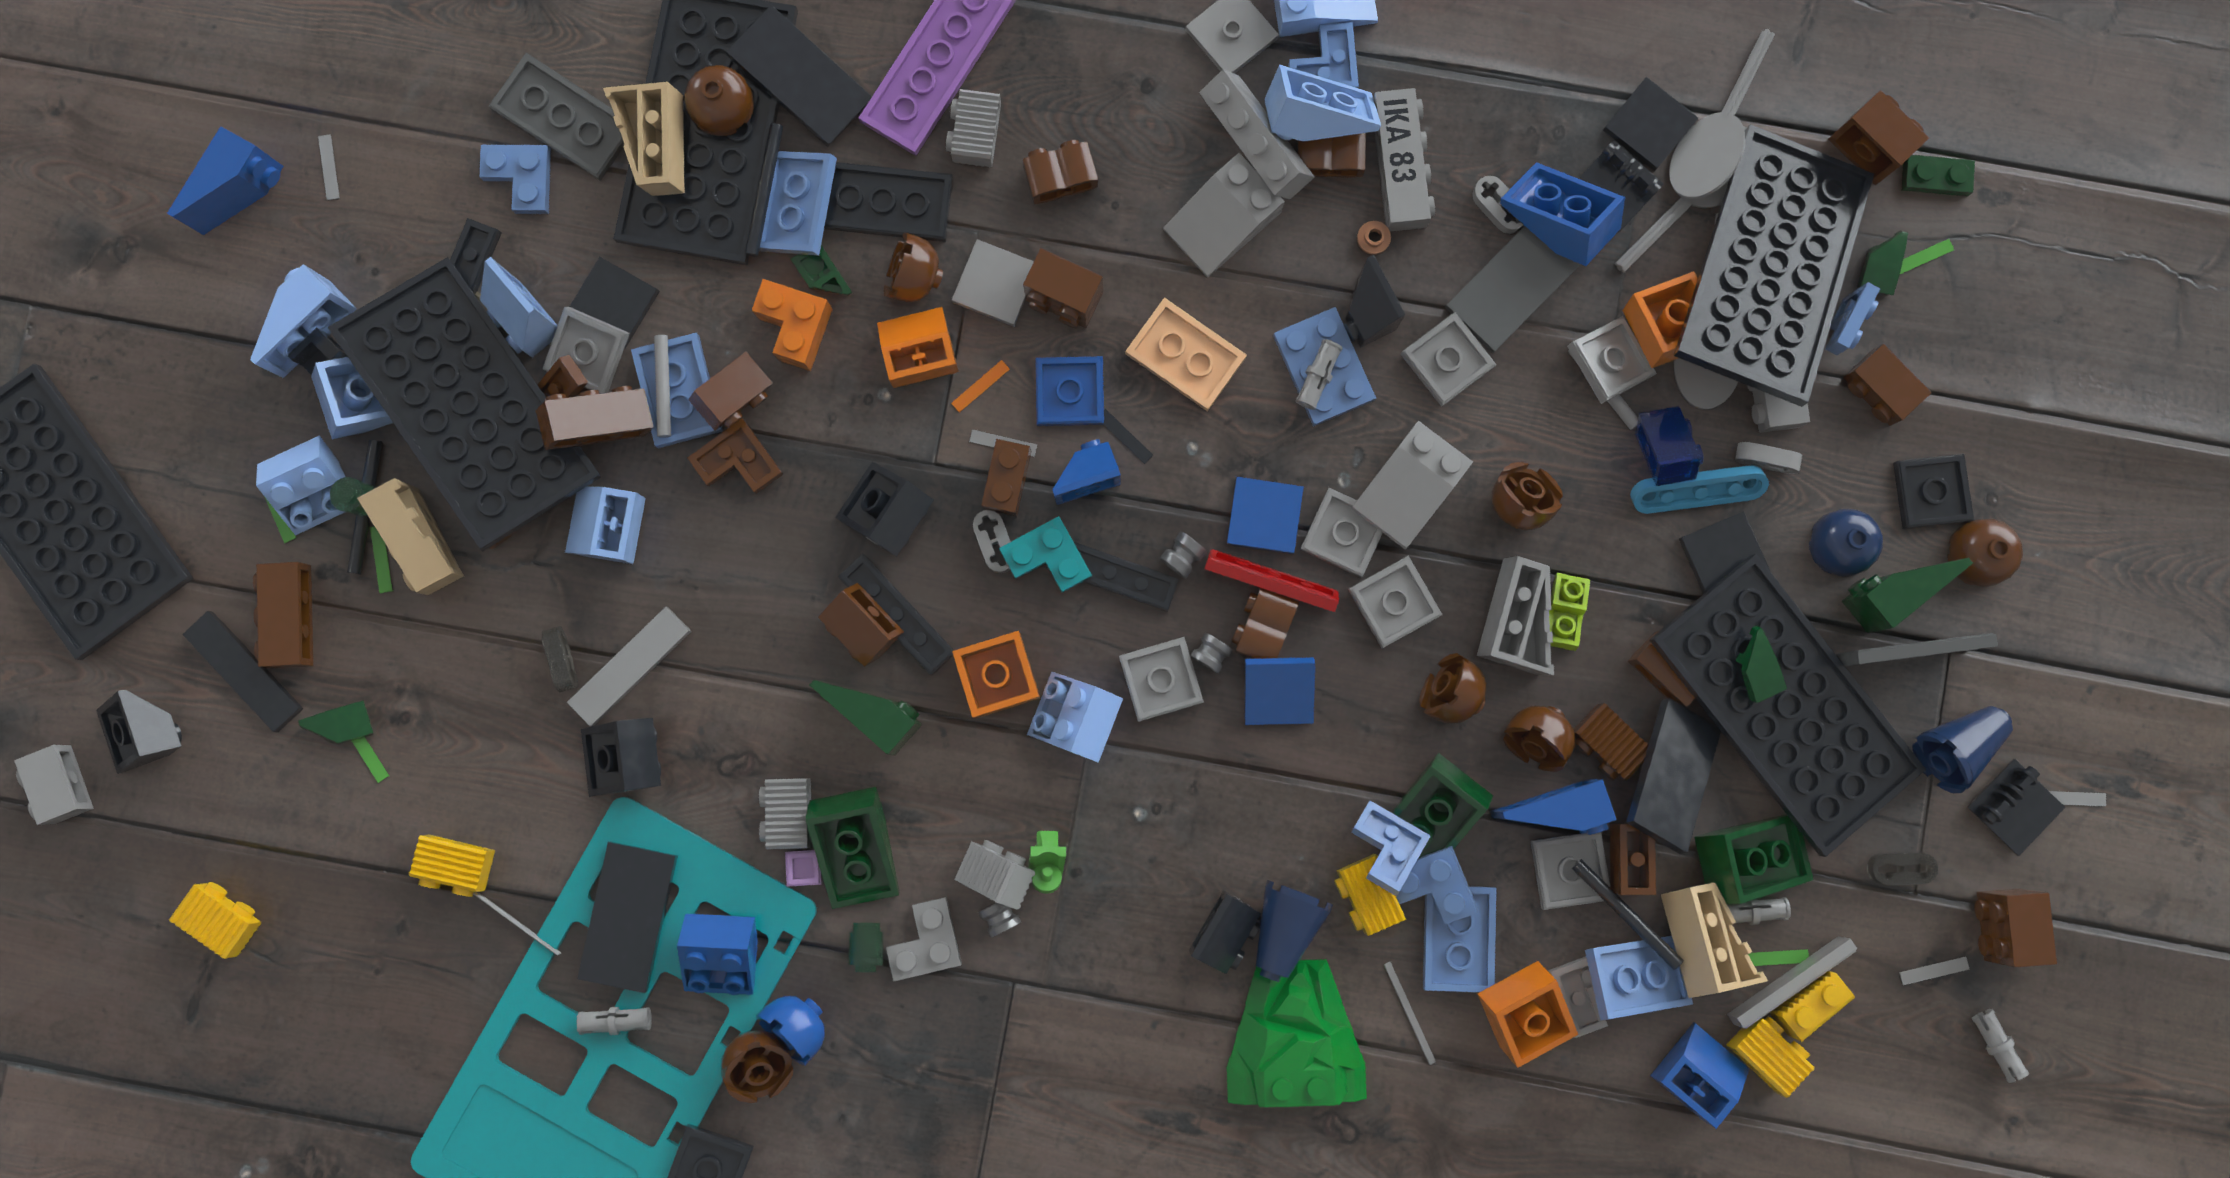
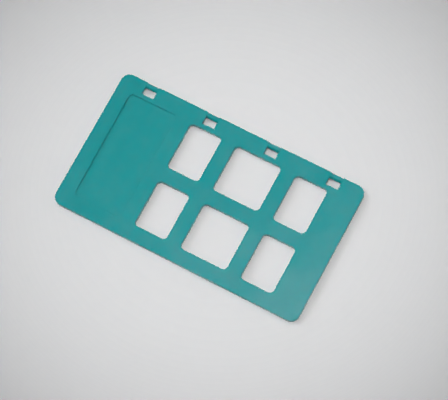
[411,797,817,1178]

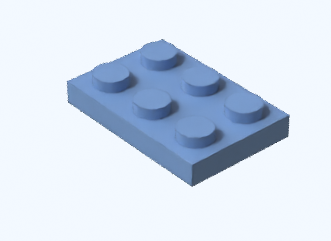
[759,151,837,255]
[1273,307,1376,427]
[631,333,723,448]
[1423,886,1496,992]
[1585,936,1693,1021]

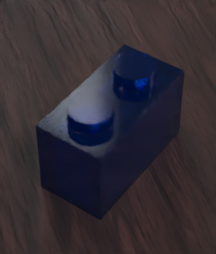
[1635,406,1704,486]

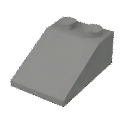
[1163,153,1285,278]
[1351,421,1473,550]

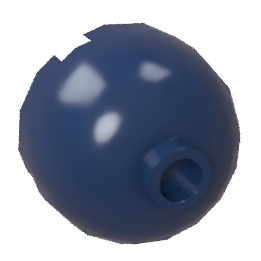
[1809,509,1883,577]

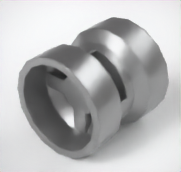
[1160,531,1207,579]

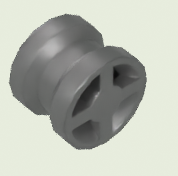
[1190,633,1233,674]
[978,903,1021,937]

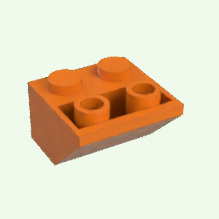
[877,307,959,388]

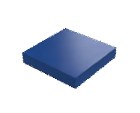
[1036,356,1104,426]
[1227,477,1304,554]
[1245,657,1315,725]

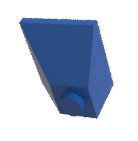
[1052,439,1121,505]

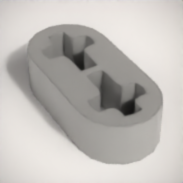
[1472,176,1523,234]
[1735,442,1803,474]
[973,510,1011,573]

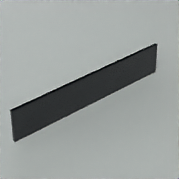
[1104,409,1153,464]

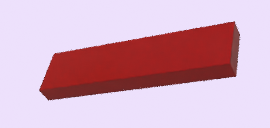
[1205,549,1339,612]

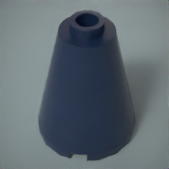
[1912,706,2013,794]
[1255,880,1333,982]

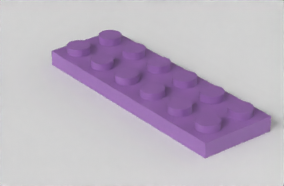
[858,0,1016,156]

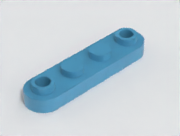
[1630,465,1769,514]

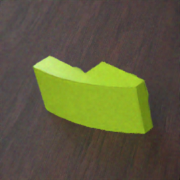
[1549,573,1590,651]

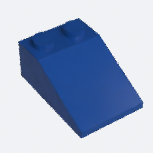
[167,126,284,235]
[1500,162,1625,266]
[1490,779,1617,835]

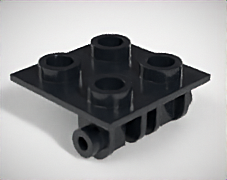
[1578,140,1664,232]
[1968,759,2066,856]

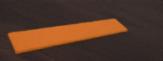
[951,360,1010,413]

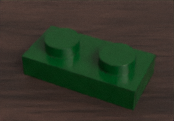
[1901,155,1975,196]

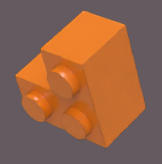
[752,279,833,371]

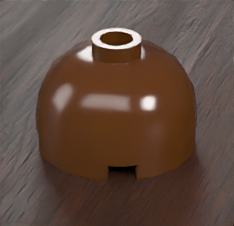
[684,65,754,136]
[884,232,943,302]
[1492,462,1563,530]
[1947,519,2023,587]
[1419,653,1486,724]
[1503,706,1575,772]
[721,1030,793,1103]

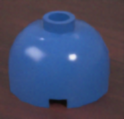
[756,996,825,1065]

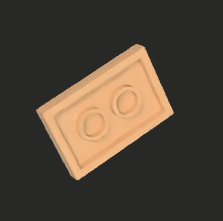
[1125,297,1247,412]

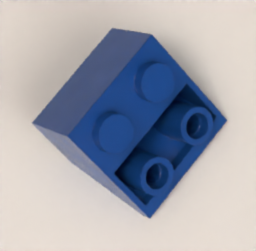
[677,913,758,995]
[1650,1022,1749,1129]

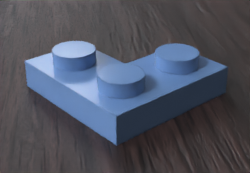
[1288,22,1359,88]
[480,145,551,214]
[1825,282,1880,355]
[1351,801,1430,896]
[1396,846,1479,925]

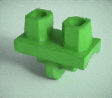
[1028,831,1066,894]

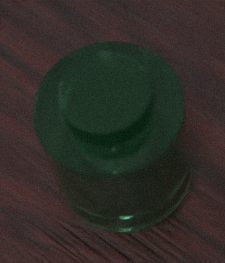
[330,477,374,516]
[848,923,884,972]

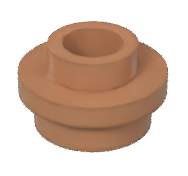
[1357,221,1391,255]

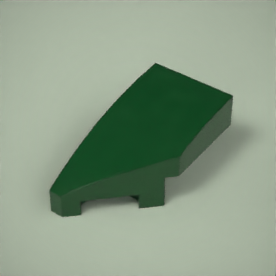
[1857,230,1908,295]
[791,245,852,296]
[1736,626,1787,703]
[298,700,373,744]

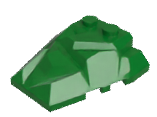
[1226,959,1367,1107]

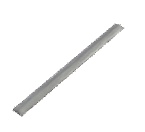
[473,892,561,956]
[1384,961,1436,1065]

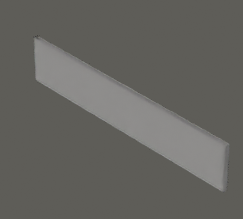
[318,134,340,200]
[969,430,1037,457]
[2049,791,2106,806]
[1899,957,1969,985]

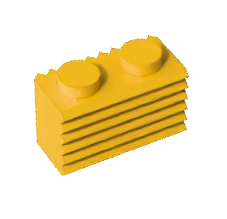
[409,835,495,897]
[1334,854,1406,936]
[169,882,261,959]
[1769,971,1855,1042]
[1726,1016,1815,1098]

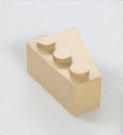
[603,82,685,196]
[357,478,464,595]
[1661,883,1768,998]

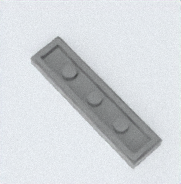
[567,607,692,727]
[1727,936,1857,1029]

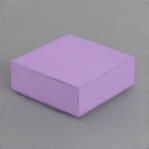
[785,850,823,887]

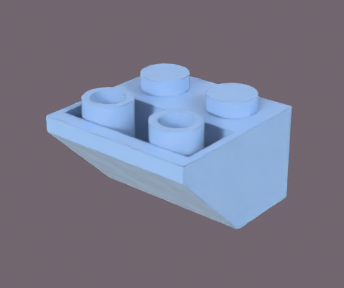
[256,435,357,535]
[565,486,646,564]
[1027,672,1123,763]

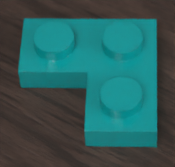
[999,516,1092,593]

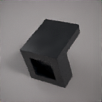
[288,327,348,375]

